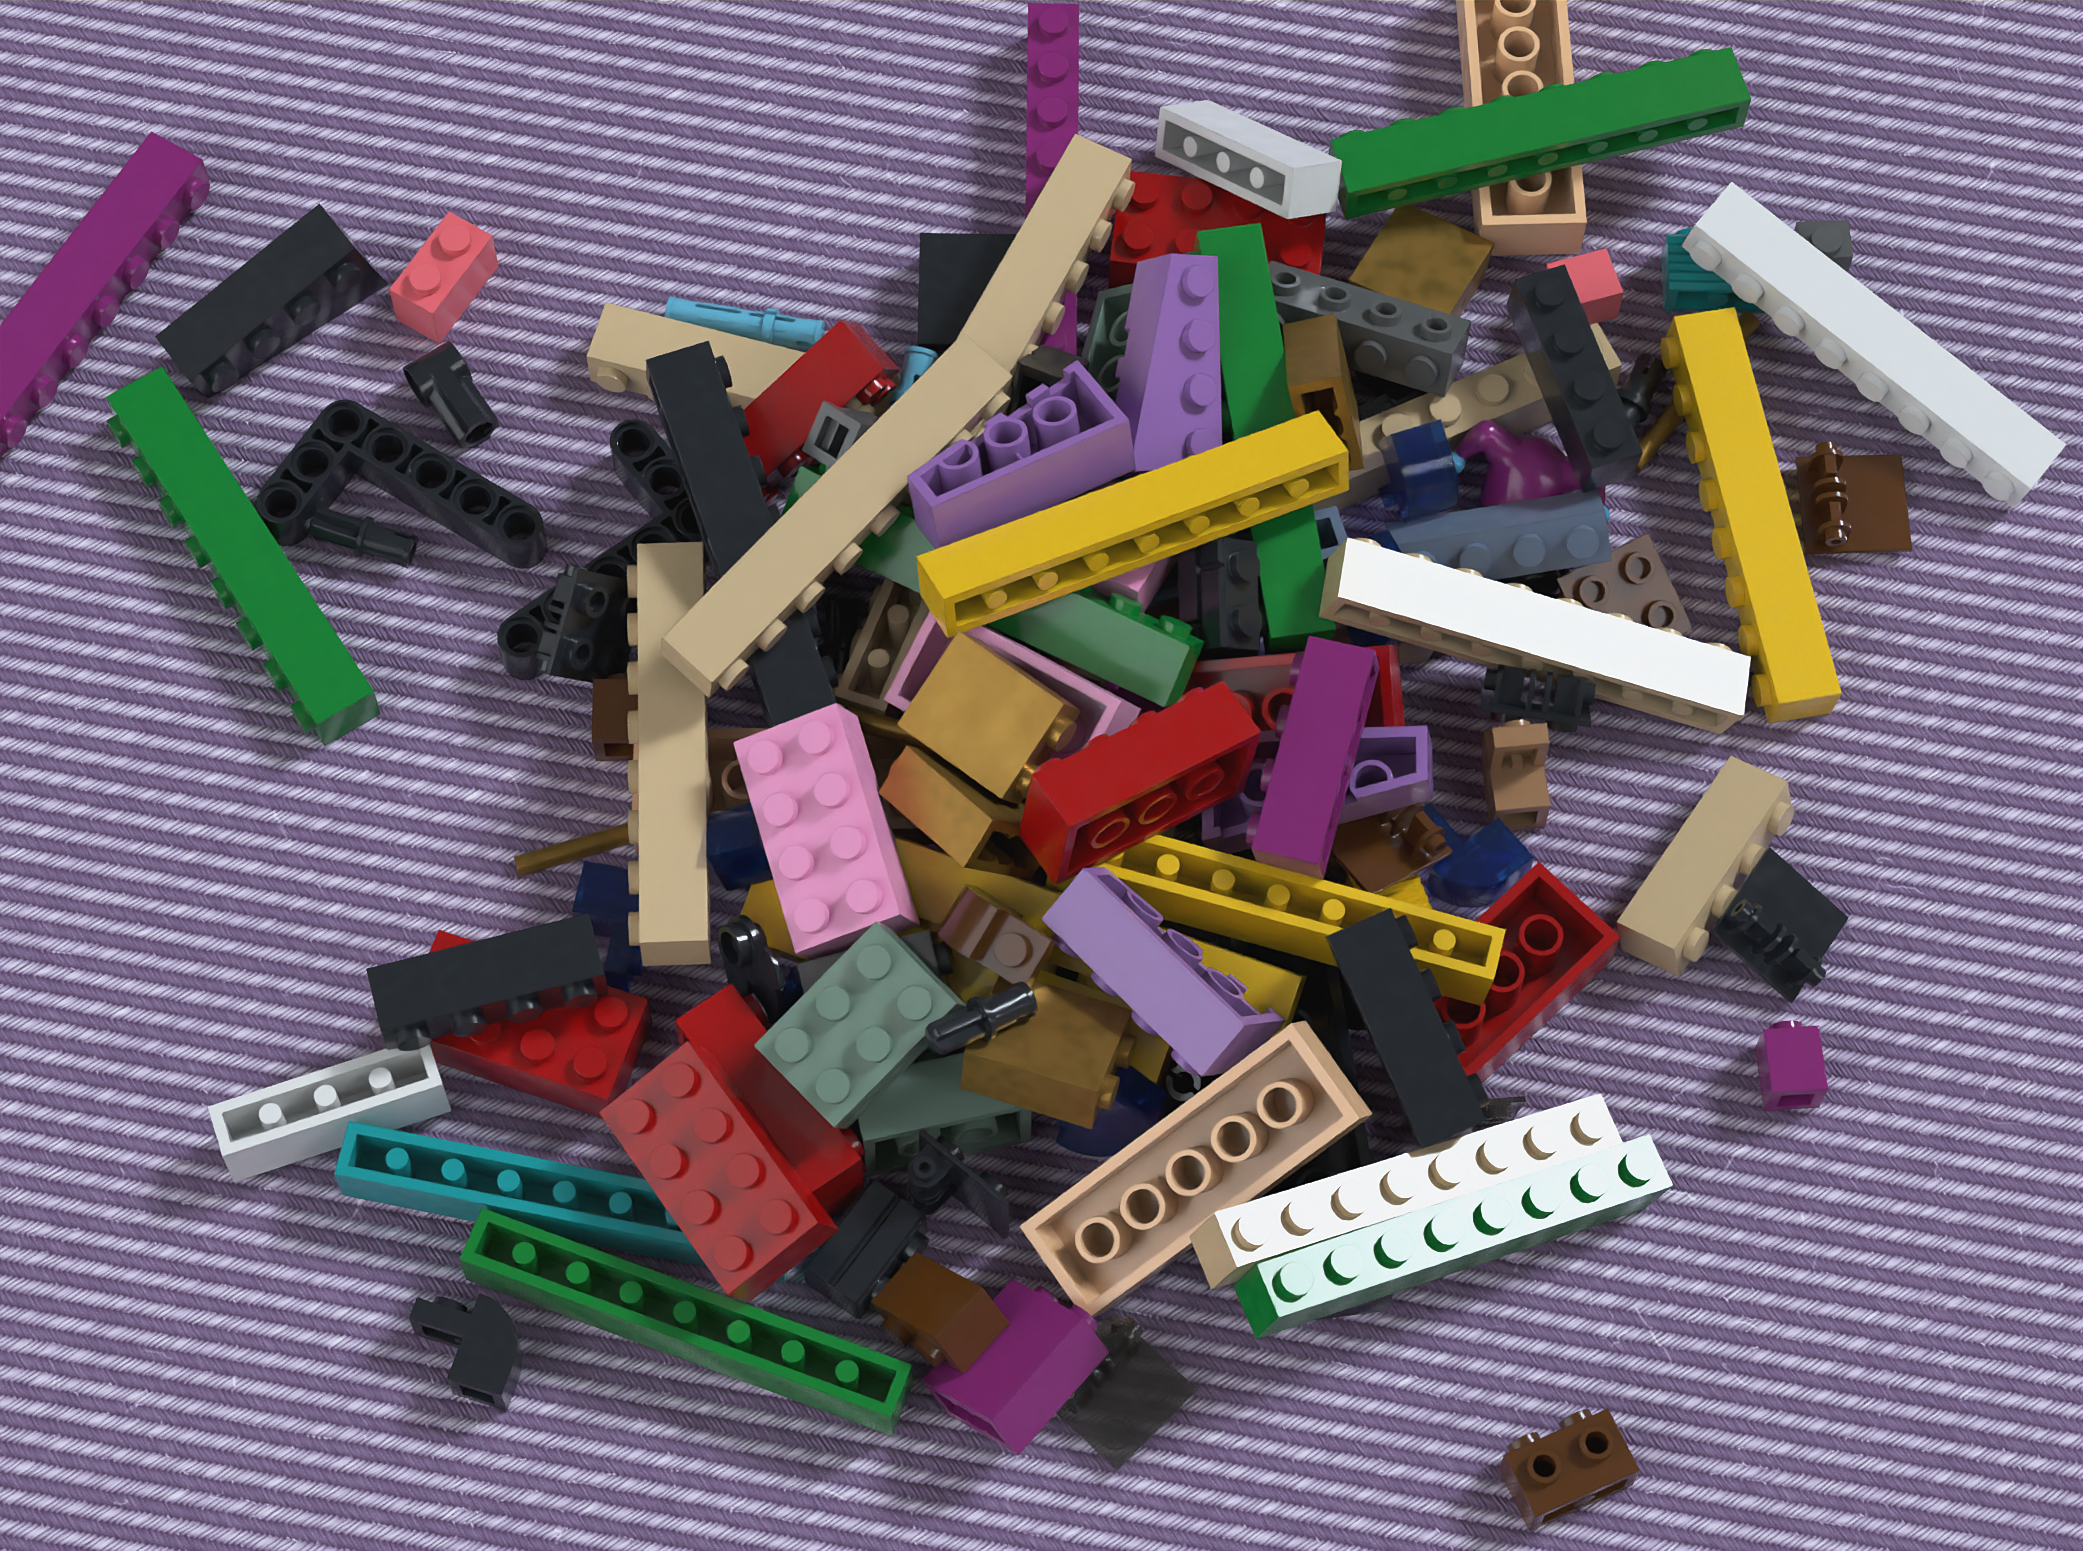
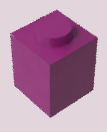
[1755,1020,1828,1111]

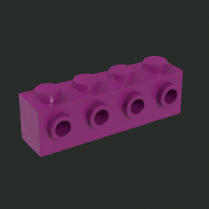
[1246,636,1380,879]

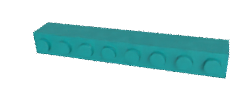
[334,1121,788,1283]

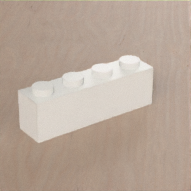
[1155,100,1342,219]
[208,1044,451,1182]

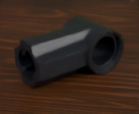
[403,341,499,448]

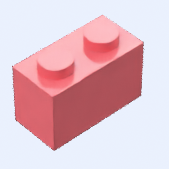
[389,211,499,344]

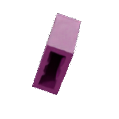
[922,1279,1109,1455]

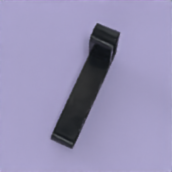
[256,400,547,569]
[497,419,710,680]

